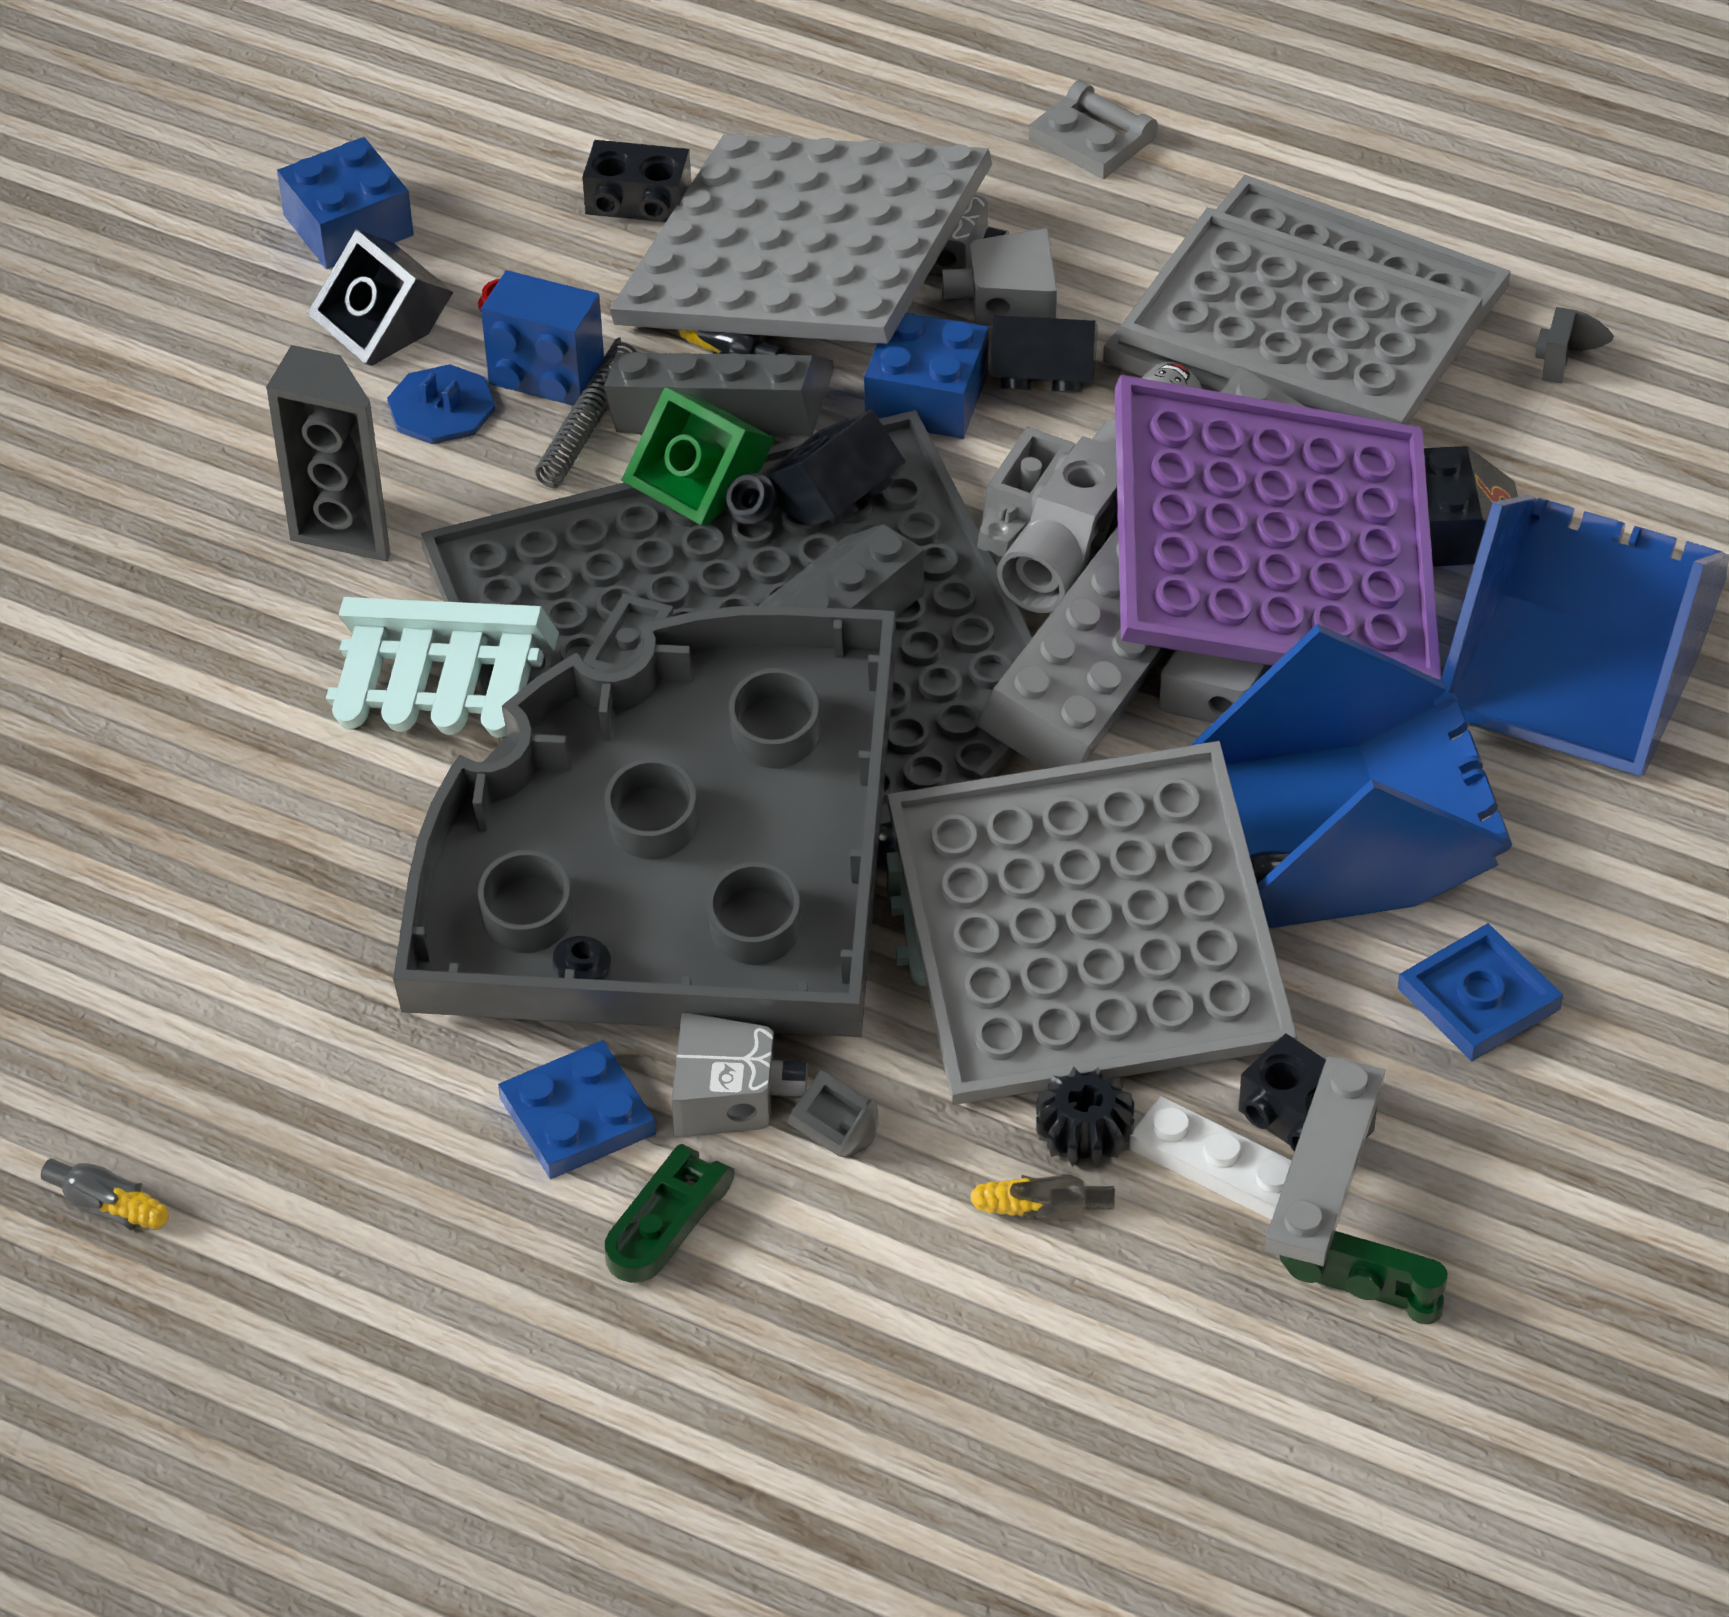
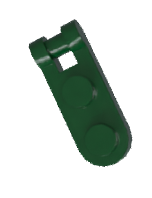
[605,1144,735,1283]
[1279,1231,1448,1325]

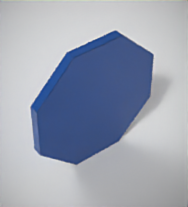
[387,364,495,444]

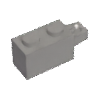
[977,427,1075,557]

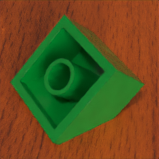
[621,386,775,526]

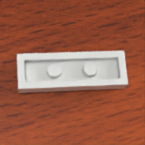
[1129,1096,1292,1220]

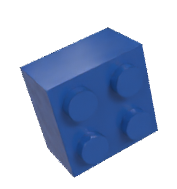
[277,137,414,269]
[481,270,604,406]
[864,313,989,439]

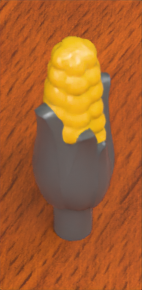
[41,1158,169,1230]

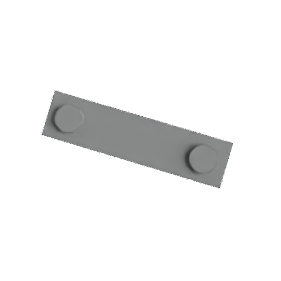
[1264,1056,1385,1266]

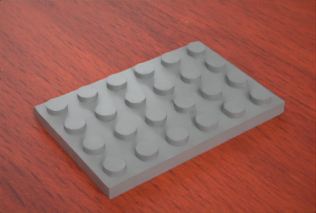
[1120,208,1483,425]

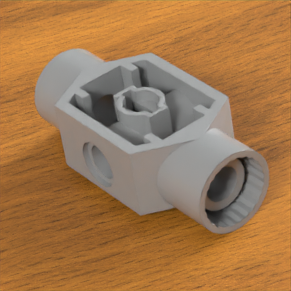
[997,419,1118,613]

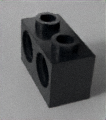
[582,139,692,222]
[1238,1033,1378,1152]

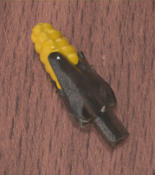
[971,1174,1115,1222]

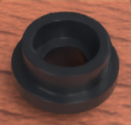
[726,473,778,526]
[552,936,611,980]

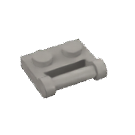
[1029,80,1158,179]

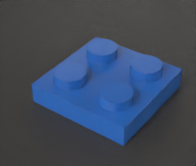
[1398,923,1563,1062]
[498,1040,656,1180]

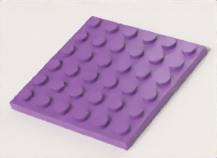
[1115,375,1441,681]

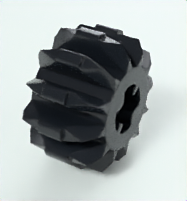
[1036,1066,1135,1168]

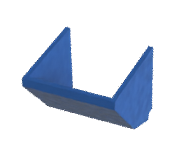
[1441,495,1729,776]
[1190,624,1512,929]

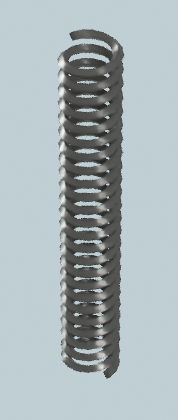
[535,337,637,488]

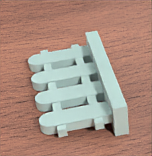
[326,597,559,738]

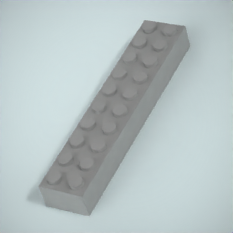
[977,366,1306,769]

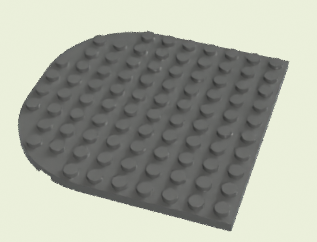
[421,410,1032,827]

